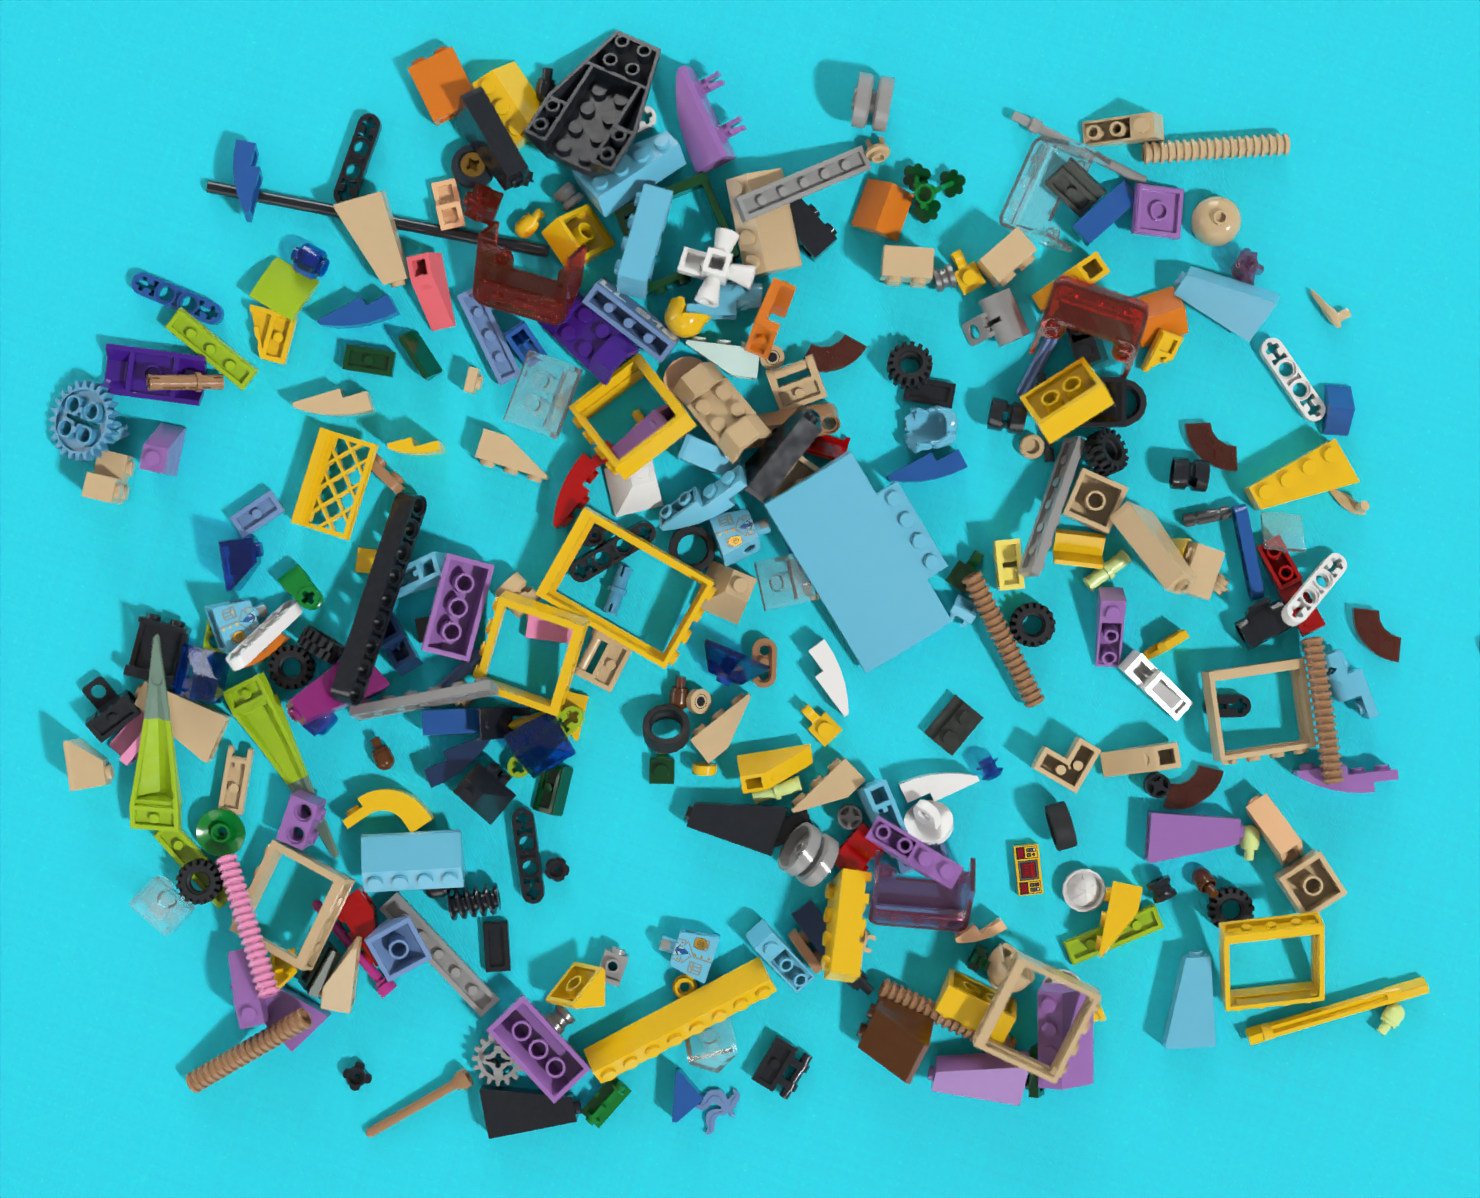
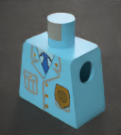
[709,509,771,567]
[204,598,268,653]
[659,929,720,983]

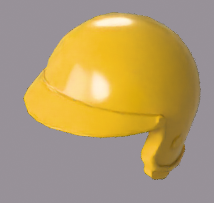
[664,296,711,338]

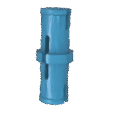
[602,564,633,616]

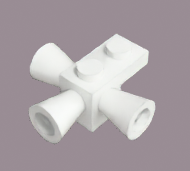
[677,228,757,307]

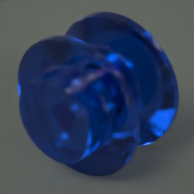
[976,755,1004,781]

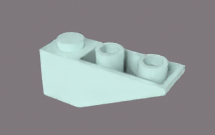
[686,336,760,380]

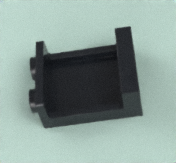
[123,613,191,687]

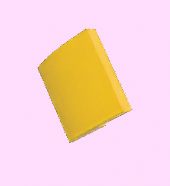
[387,437,446,456]

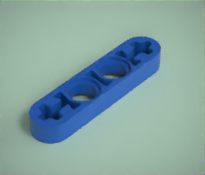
[131,272,224,325]
[1231,504,1264,601]

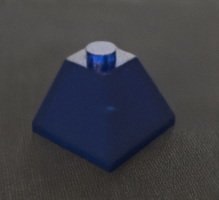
[219,537,264,591]
[704,639,770,686]
[172,644,229,704]
[504,713,576,778]

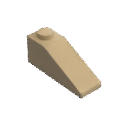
[318,936,362,1014]

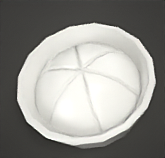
[1062,869,1106,912]

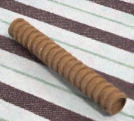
[961,571,1045,708]
[1301,636,1345,784]
[877,978,1017,1049]
[186,1008,312,1093]

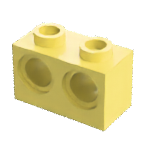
[992,538,1025,591]

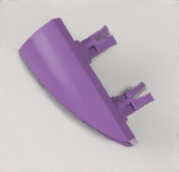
[676,66,747,174]

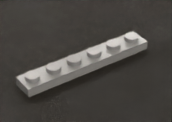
[733,145,872,223]
[1017,436,1086,577]
[349,677,499,721]
[379,891,500,1017]

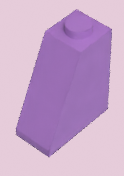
[139,423,186,476]

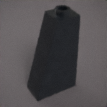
[456,86,528,191]
[744,404,822,503]
[684,802,788,856]
[479,1085,582,1139]

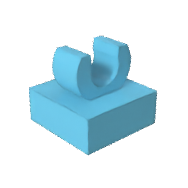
[950,594,978,627]

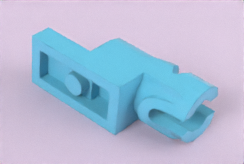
[686,283,763,320]
[1324,649,1379,719]

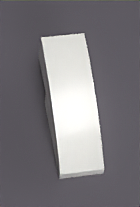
[808,639,849,717]
[1118,649,1193,721]
[898,772,980,803]

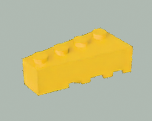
[1243,438,1360,511]
[821,868,872,983]

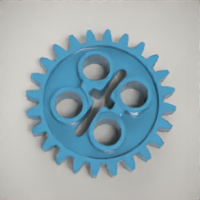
[49,380,121,462]

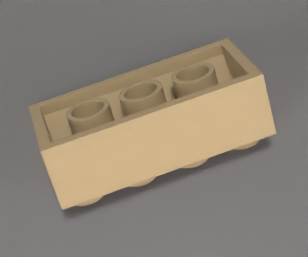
[725,168,802,278]

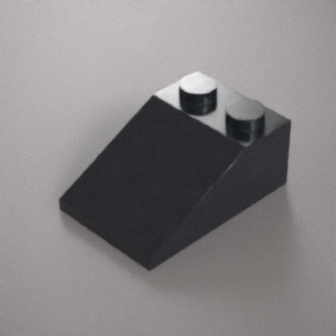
[1075,377,1126,429]

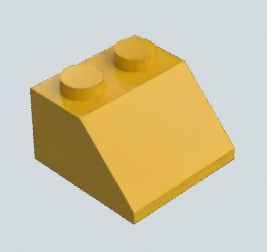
[541,203,616,273]

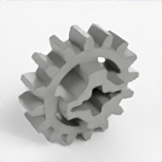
[472,1034,523,1086]

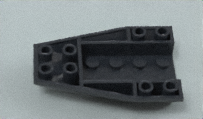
[524,30,661,178]

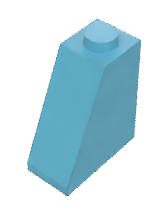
[678,434,746,477]

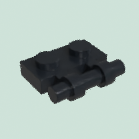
[751,1035,813,1100]

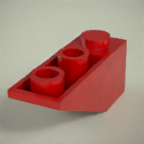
[338,886,379,967]

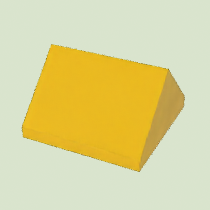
[545,962,605,1009]

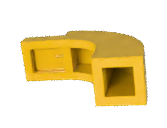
[342,788,435,832]

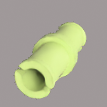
[1082,550,1132,591]
[752,776,803,805]

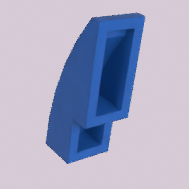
[233,139,263,223]
[1071,180,1135,246]
[317,294,400,328]
[887,449,968,483]
[422,707,496,735]

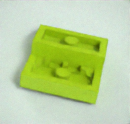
[249,257,320,322]

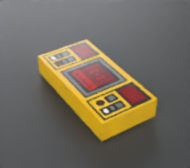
[1013,844,1043,896]

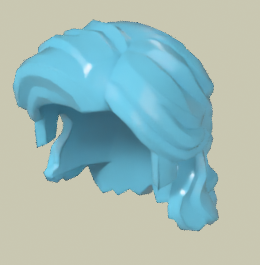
[903,405,958,453]

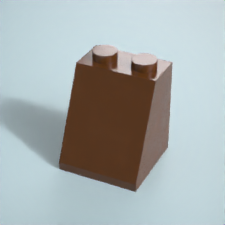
[856,996,934,1085]

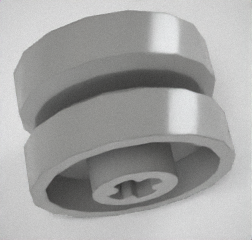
[851,72,895,132]
[778,822,839,887]

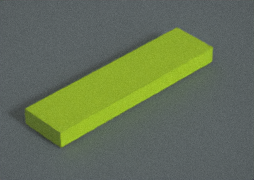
[165,307,259,391]
[153,829,229,909]
[1062,904,1164,965]

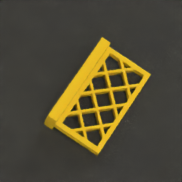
[291,427,379,540]

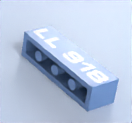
[582,277,681,363]

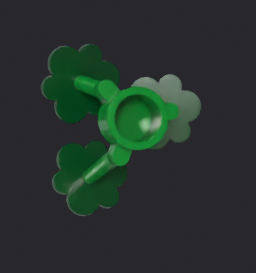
[903,163,966,223]

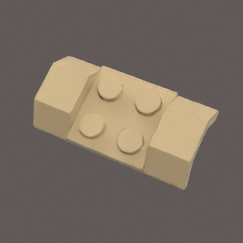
[673,362,772,464]

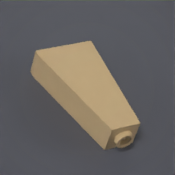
[334,190,410,288]
[1109,501,1197,594]
[134,681,231,763]

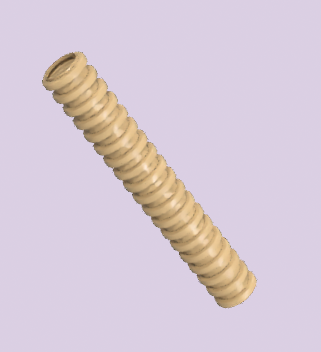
[1142,133,1290,165]

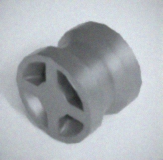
[553,181,584,212]
[932,263,957,293]
[837,804,862,830]
[544,1005,576,1034]

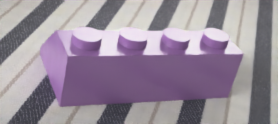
[421,553,495,662]
[1037,983,1094,1090]
[486,994,591,1103]

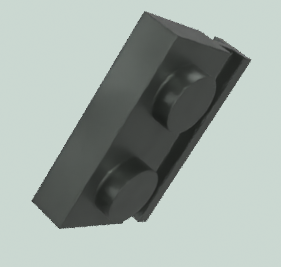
[1045,157,1106,217]
[924,695,984,756]
[298,940,341,998]

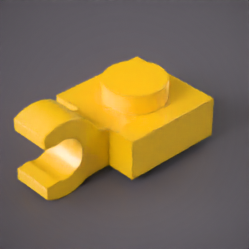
[950,249,986,296]
[801,704,842,747]

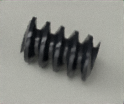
[447,883,501,921]

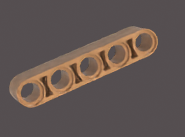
[745,403,840,449]

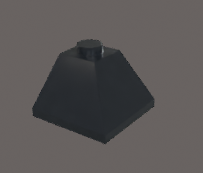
[453,763,516,825]

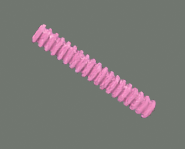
[216,854,280,998]

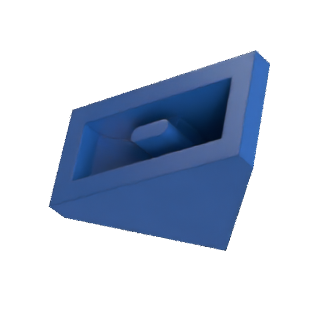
[503,320,547,369]
[1322,385,1355,436]
[672,1068,704,1123]

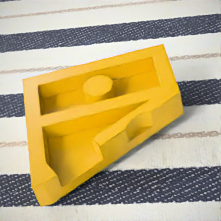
[250,304,298,365]

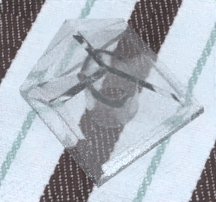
[685,1016,738,1073]

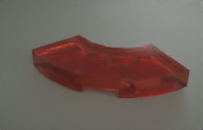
[804,335,867,373]
[1184,423,1238,471]
[1352,608,1401,662]
[1163,765,1224,809]

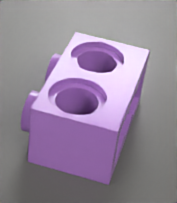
[276,789,327,850]

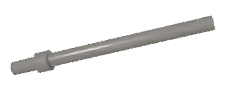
[1011,110,1148,184]

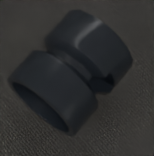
[987,397,1027,435]
[1169,457,1210,492]

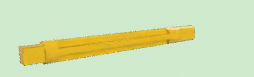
[1245,977,1429,1046]

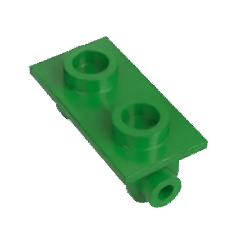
[581,1077,632,1128]

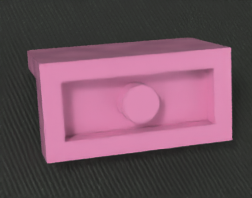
[525,614,573,644]
[109,710,144,766]

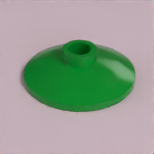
[196,808,246,857]

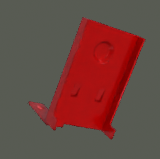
[805,435,850,461]

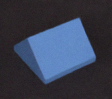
[364,915,432,982]

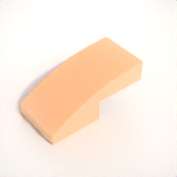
[431,178,466,231]
[953,917,1007,943]

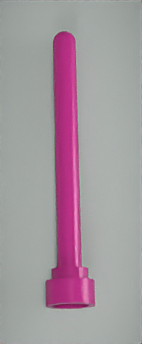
[312,900,398,998]

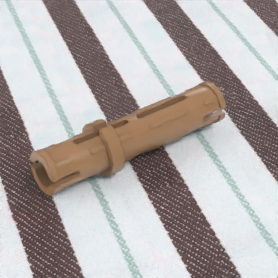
[146,372,224,392]

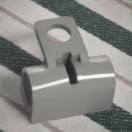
[962,288,1030,347]

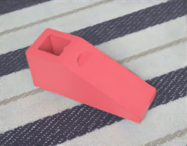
[406,252,456,331]

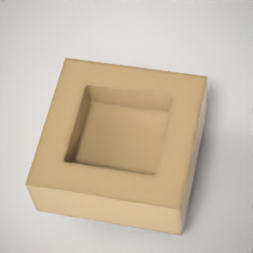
[463,366,484,395]

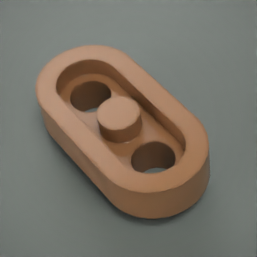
[363,453,405,495]
[751,638,777,688]
[788,928,822,974]

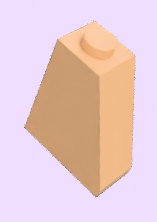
[1246,793,1303,867]

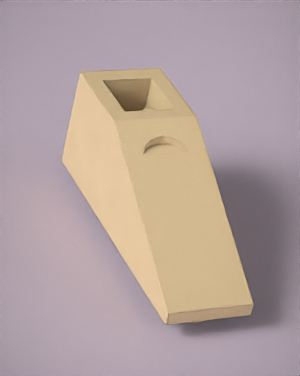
[1082,112,1164,147]
[475,429,549,483]
[690,693,751,763]
[1100,741,1181,777]
[791,757,866,813]

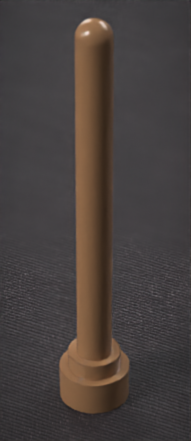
[365,1068,473,1138]

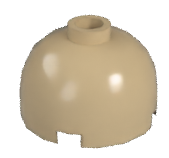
[1191,196,1242,246]
[986,943,1035,993]

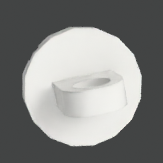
[904,800,954,847]

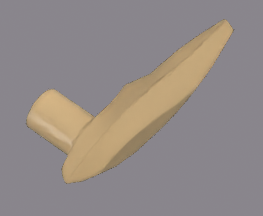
[1310,290,1351,328]
[1329,489,1370,515]

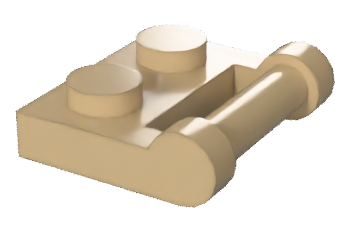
[766,354,827,410]
[574,629,633,693]

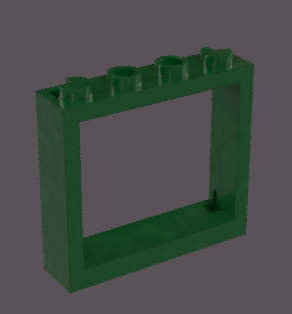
[614,171,740,296]

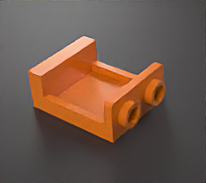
[408,46,473,126]
[744,277,796,359]

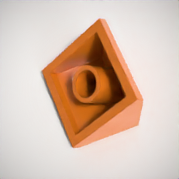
[851,178,914,242]
[1126,286,1189,348]

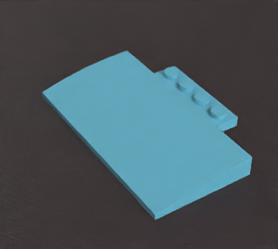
[763,451,952,673]

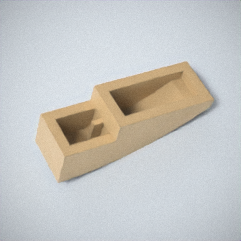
[292,388,375,417]

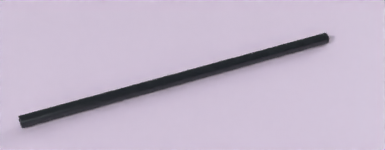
[207,180,550,258]

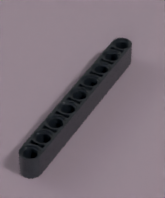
[330,492,427,706]

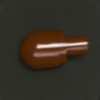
[669,676,689,710]
[370,736,395,770]
[1192,868,1219,898]

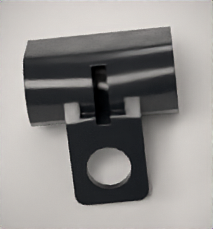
[1234,597,1293,651]
[82,676,141,743]

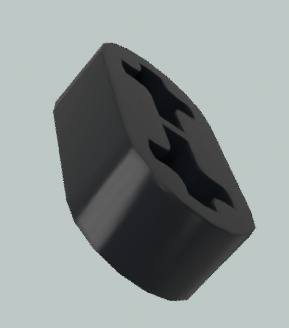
[1202,694,1251,718]

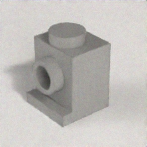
[599,946,629,987]

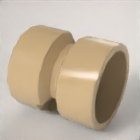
[494,571,541,618]

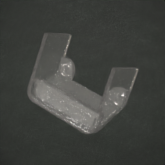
[999,136,1111,252]

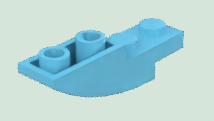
[659,465,747,531]

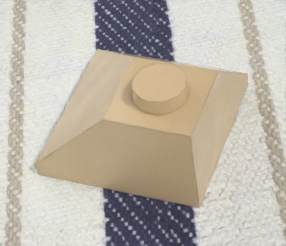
[699,561,757,625]
[63,738,114,791]

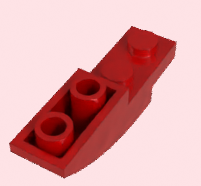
[553,441,615,529]
[1256,536,1326,637]

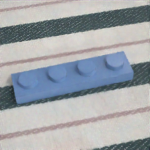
[457,285,522,386]

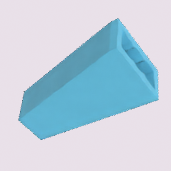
[1174,266,1280,342]
[1162,950,1216,1049]

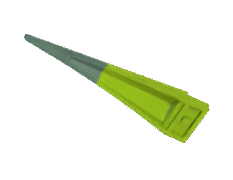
[129,634,183,832]
[222,672,339,858]

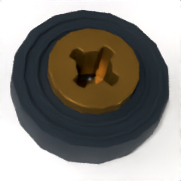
[451,144,494,189]

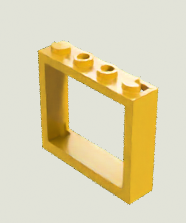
[568,353,696,481]
[473,590,590,717]
[1219,912,1325,1011]

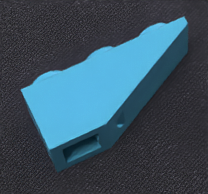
[745,919,815,993]

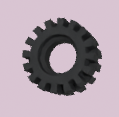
[886,341,933,390]
[1084,428,1129,477]
[1009,602,1056,647]
[297,625,345,665]
[268,645,316,690]
[176,858,224,905]
[1207,886,1255,928]

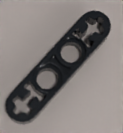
[333,113,382,203]
[569,520,656,582]
[512,807,545,904]

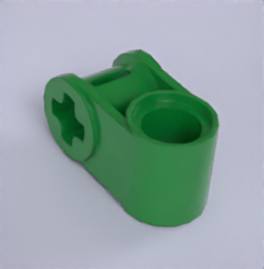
[278,563,323,610]

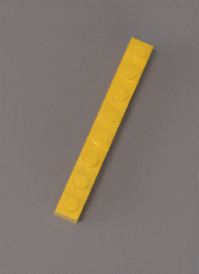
[583,957,777,1084]

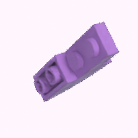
[1292,763,1399,793]
[865,816,964,890]

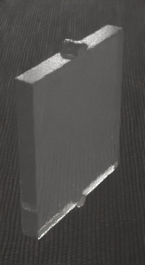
[1260,511,1306,553]

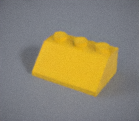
[472,61,542,149]
[1019,357,1114,444]
[935,967,1017,1043]

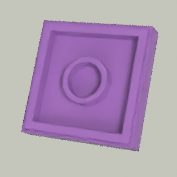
[1131,183,1184,240]

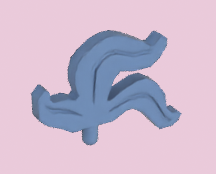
[696,1088,740,1135]

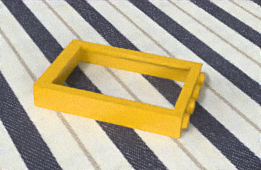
[535,506,717,669]

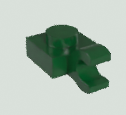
[945,550,984,594]
[649,752,675,784]
[965,943,991,972]

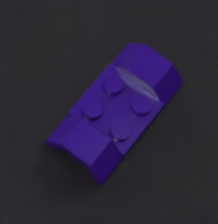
[536,285,640,386]
[101,343,207,406]

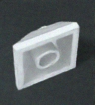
[604,459,663,517]

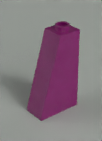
[285,661,390,725]

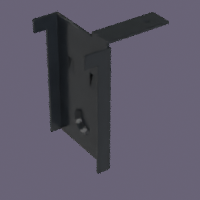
[476,706,532,740]

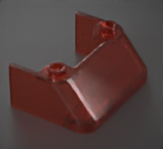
[473,221,587,326]
[1029,276,1150,378]

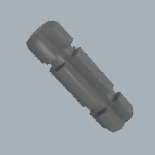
[1182,506,1232,527]

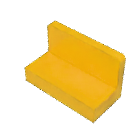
[1052,528,1106,569]

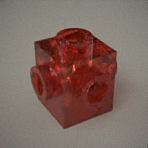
[463,183,504,226]

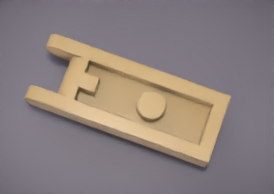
[218,745,254,815]

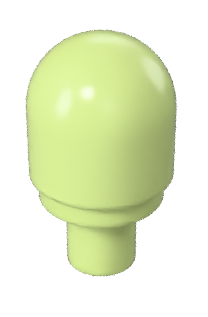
[1239,825,1260,860]
[1377,1003,1405,1036]

